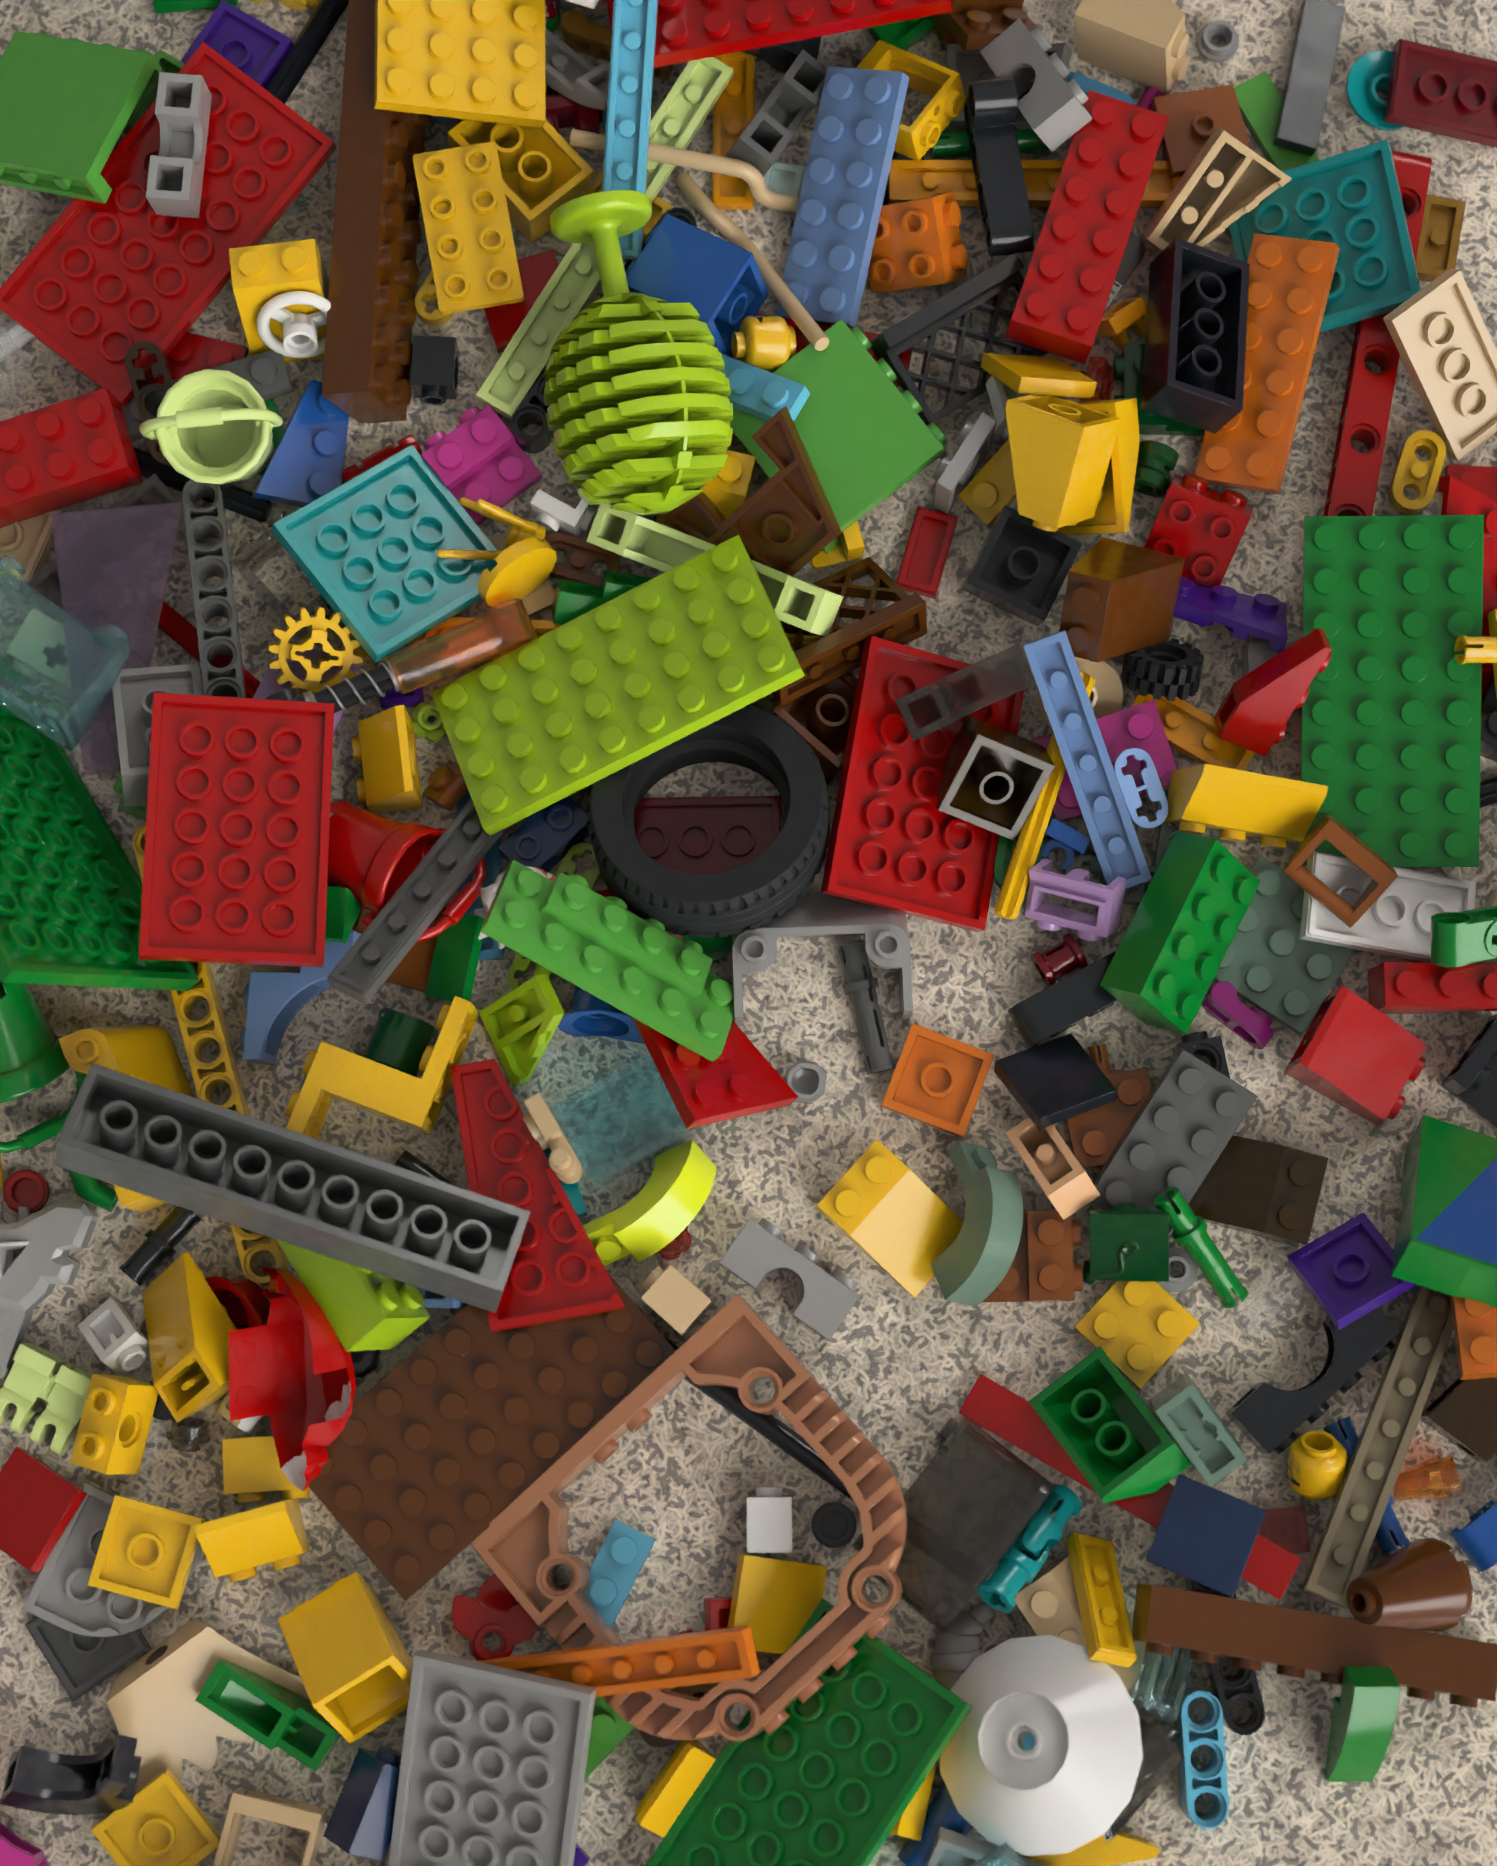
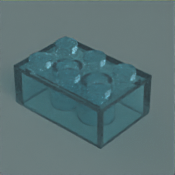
[550,1053,712,1190]

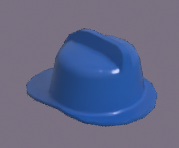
[558,986,645,1044]

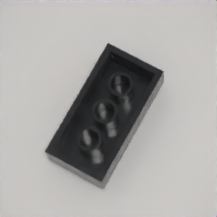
[1141,238,1250,433]

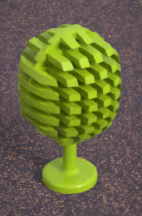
[544,190,733,515]

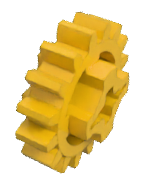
[267,606,363,693]

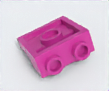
[421,405,542,526]

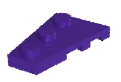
[1174,577,1288,653]

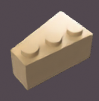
[1142,126,1292,250]

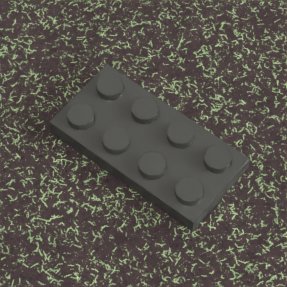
[1091,1047,1258,1233]

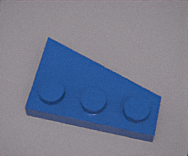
[252,380,349,508]

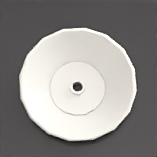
[939,1635,1143,1856]

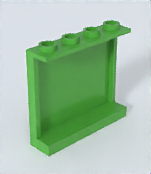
[0,31,164,204]
[730,319,948,554]

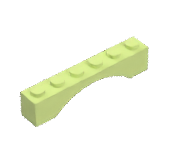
[586,504,844,637]

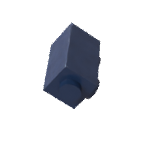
[323,1746,402,1861]

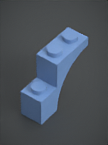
[240,930,362,1065]

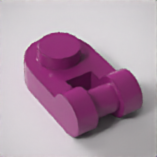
[1202,981,1274,1049]

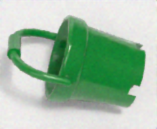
[0,982,87,1153]

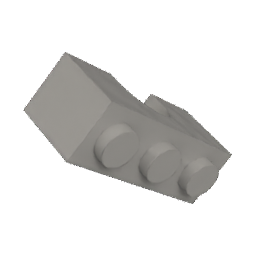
[980,18,1093,152]
[146,72,212,218]
[719,1218,860,1341]

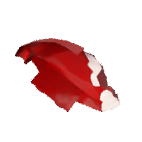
[228,1267,356,1491]

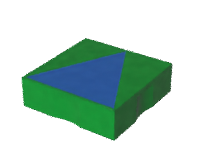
[1392,1115,1497,1308]

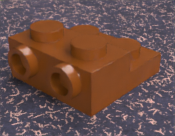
[982,1210,1083,1302]

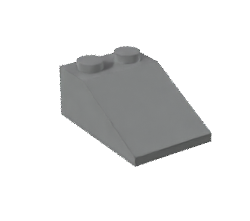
[110,663,203,807]

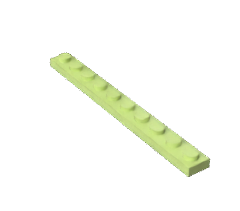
[476,57,733,420]

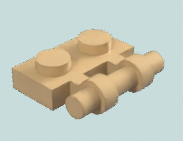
[523,1093,583,1184]

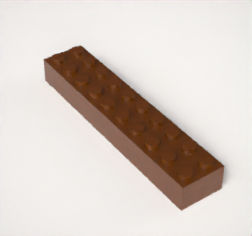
[322,0,429,423]

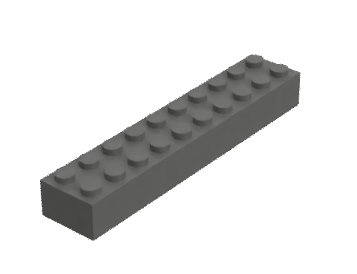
[56,1063,531,1313]

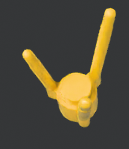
[437,497,546,561]

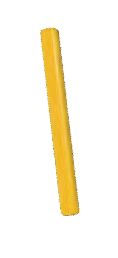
[994,672,1095,920]

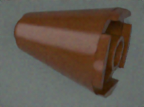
[1346,1538,1473,1631]

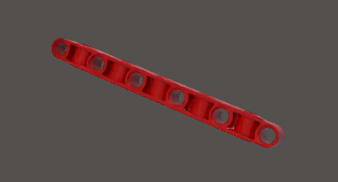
[1323,150,1432,516]

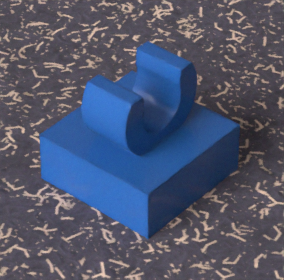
[1040,818,1091,871]

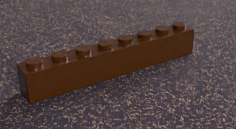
[1131,1584,1497,1708]

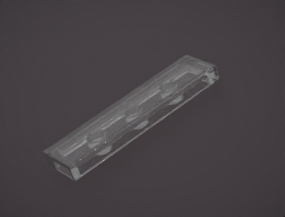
[1226,1198,1391,1346]

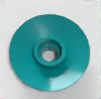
[1346,50,1405,131]

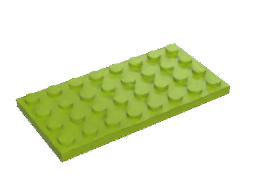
[431,535,805,836]

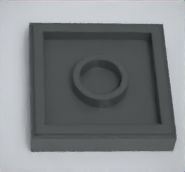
[24,1616,151,1702]

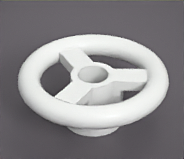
[256,291,331,358]

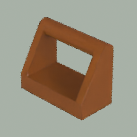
[1282,812,1398,927]

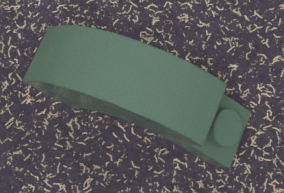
[930,1141,1023,1307]

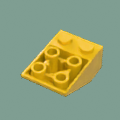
[142,1251,237,1423]

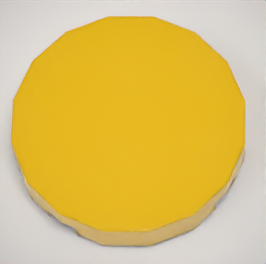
[477,537,557,608]

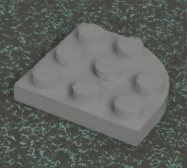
[22,1483,203,1637]

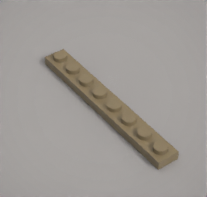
[1301,1285,1454,1609]

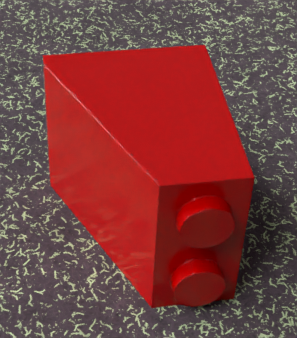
[1284,986,1426,1125]

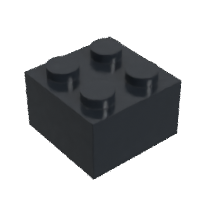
[961,505,1082,626]

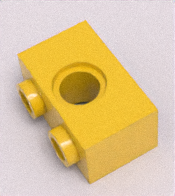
[70,1374,159,1474]

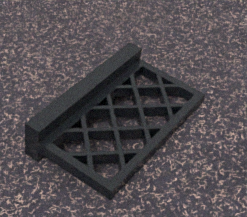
[870,253,1048,426]

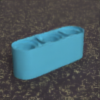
[1173,1687,1229,1829]

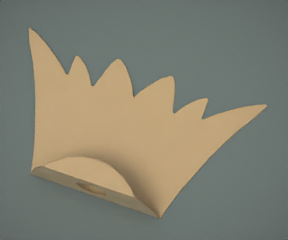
[106,1620,307,1792]

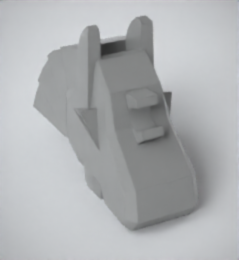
[0,1200,99,1379]

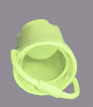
[139,369,283,485]

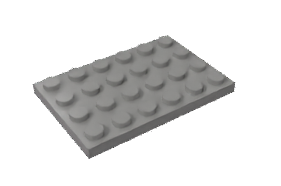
[388,1649,596,1866]

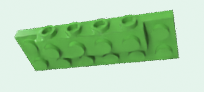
[480,859,734,1062]

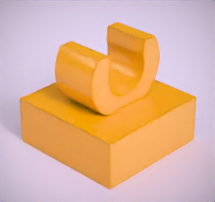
[1097,296,1147,349]

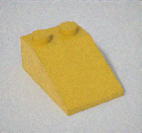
[1057,398,1140,536]
[816,1139,963,1298]

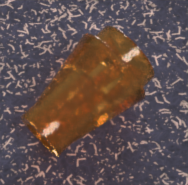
[1394,1454,1462,1502]

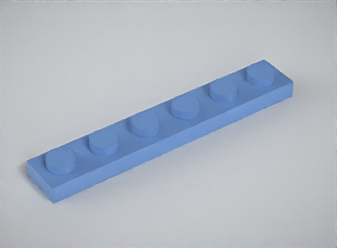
[1023,630,1152,889]

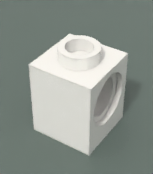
[747,1487,792,1553]

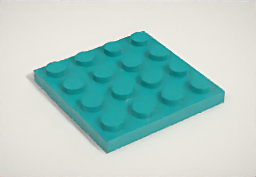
[1229,139,1421,333]
[272,445,498,663]

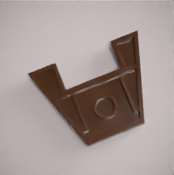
[664,406,842,576]

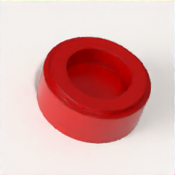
[3,1169,50,1214]

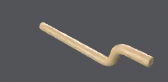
[570,129,800,214]
[675,172,830,351]

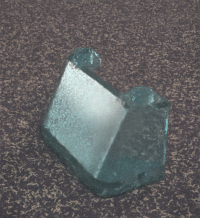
[0,555,131,751]

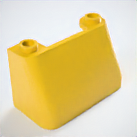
[58,1024,194,1214]

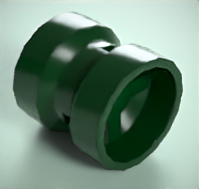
[1134,440,1179,498]

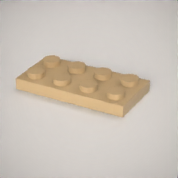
[1383,268,1497,461]

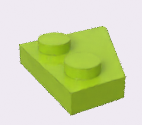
[479,973,565,1088]

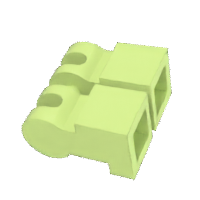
[0,1342,92,1456]

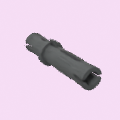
[837,941,895,1075]

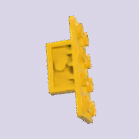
[413,141,524,315]

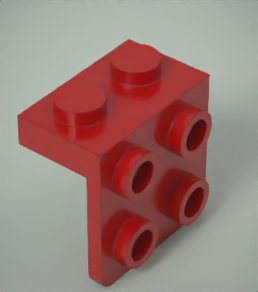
[1143,473,1253,588]

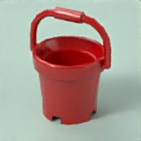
[327,800,486,942]

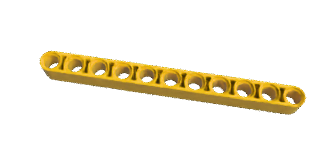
[133,824,289,1285]

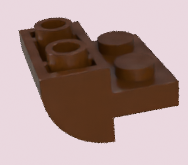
[932,0,1041,51]

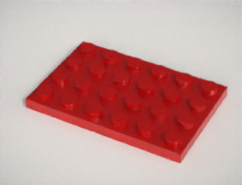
[821,636,1026,932]
[139,692,335,967]

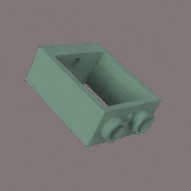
[1151,1373,1248,1488]

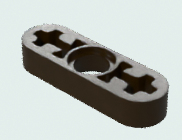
[125,341,174,465]

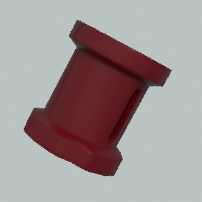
[1031,933,1088,987]

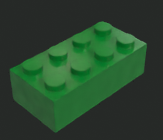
[1100,832,1260,1035]

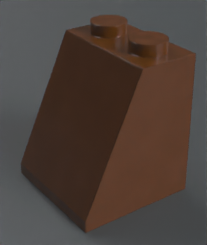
[1059,537,1185,663]

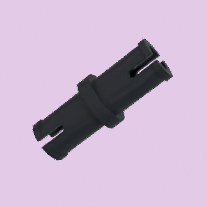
[119,1206,202,1286]

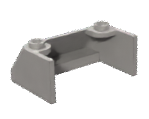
[732,892,913,1026]

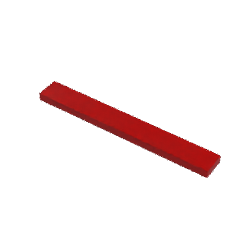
[959,1374,1302,1600]

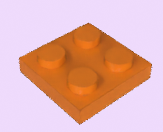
[880,1023,995,1138]

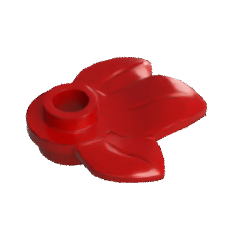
[451,1574,539,1661]

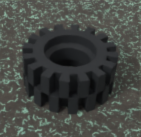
[1121,638,1204,701]

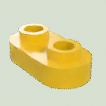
[1389,430,1446,515]

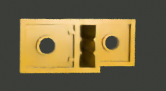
[285,996,479,1139]

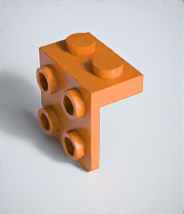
[868,191,968,293]

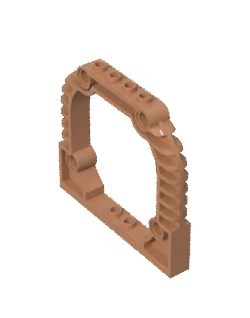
[470,1294,907,1742]

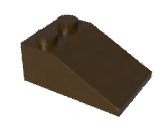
[1188,1135,1329,1247]

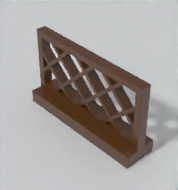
[772,557,927,706]

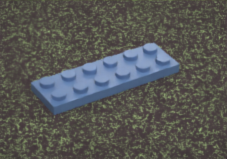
[774,66,910,328]

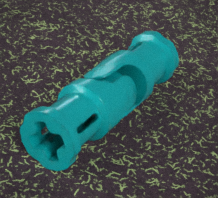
[977,1483,1082,1613]

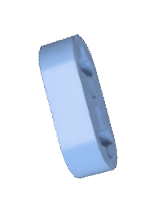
[1113,748,1169,828]

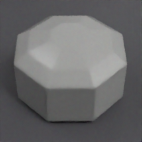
[785,1060,827,1104]

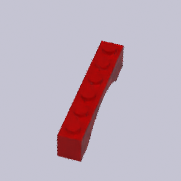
[1368,962,1497,1014]

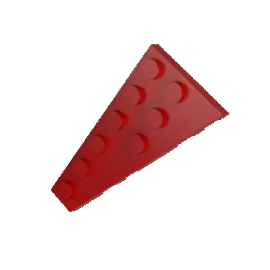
[450,1059,626,1332]

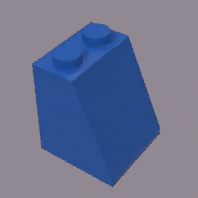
[625,214,769,357]

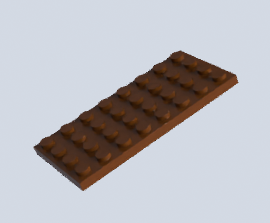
[309,1273,676,1601]

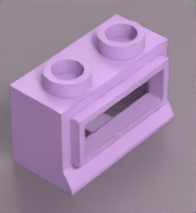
[1025,858,1127,941]

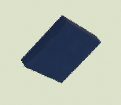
[1146,1474,1267,1598]

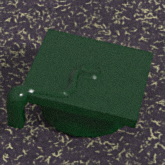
[1083,1203,1169,1285]

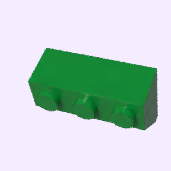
[1029,1346,1191,1503]

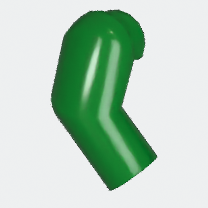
[67,1169,118,1212]

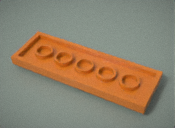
[1195,233,1340,495]

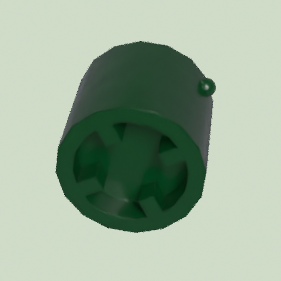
[363,1008,435,1077]

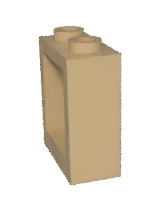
[213,1787,328,1866]

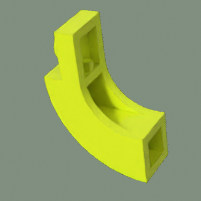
[583,1139,717,1266]

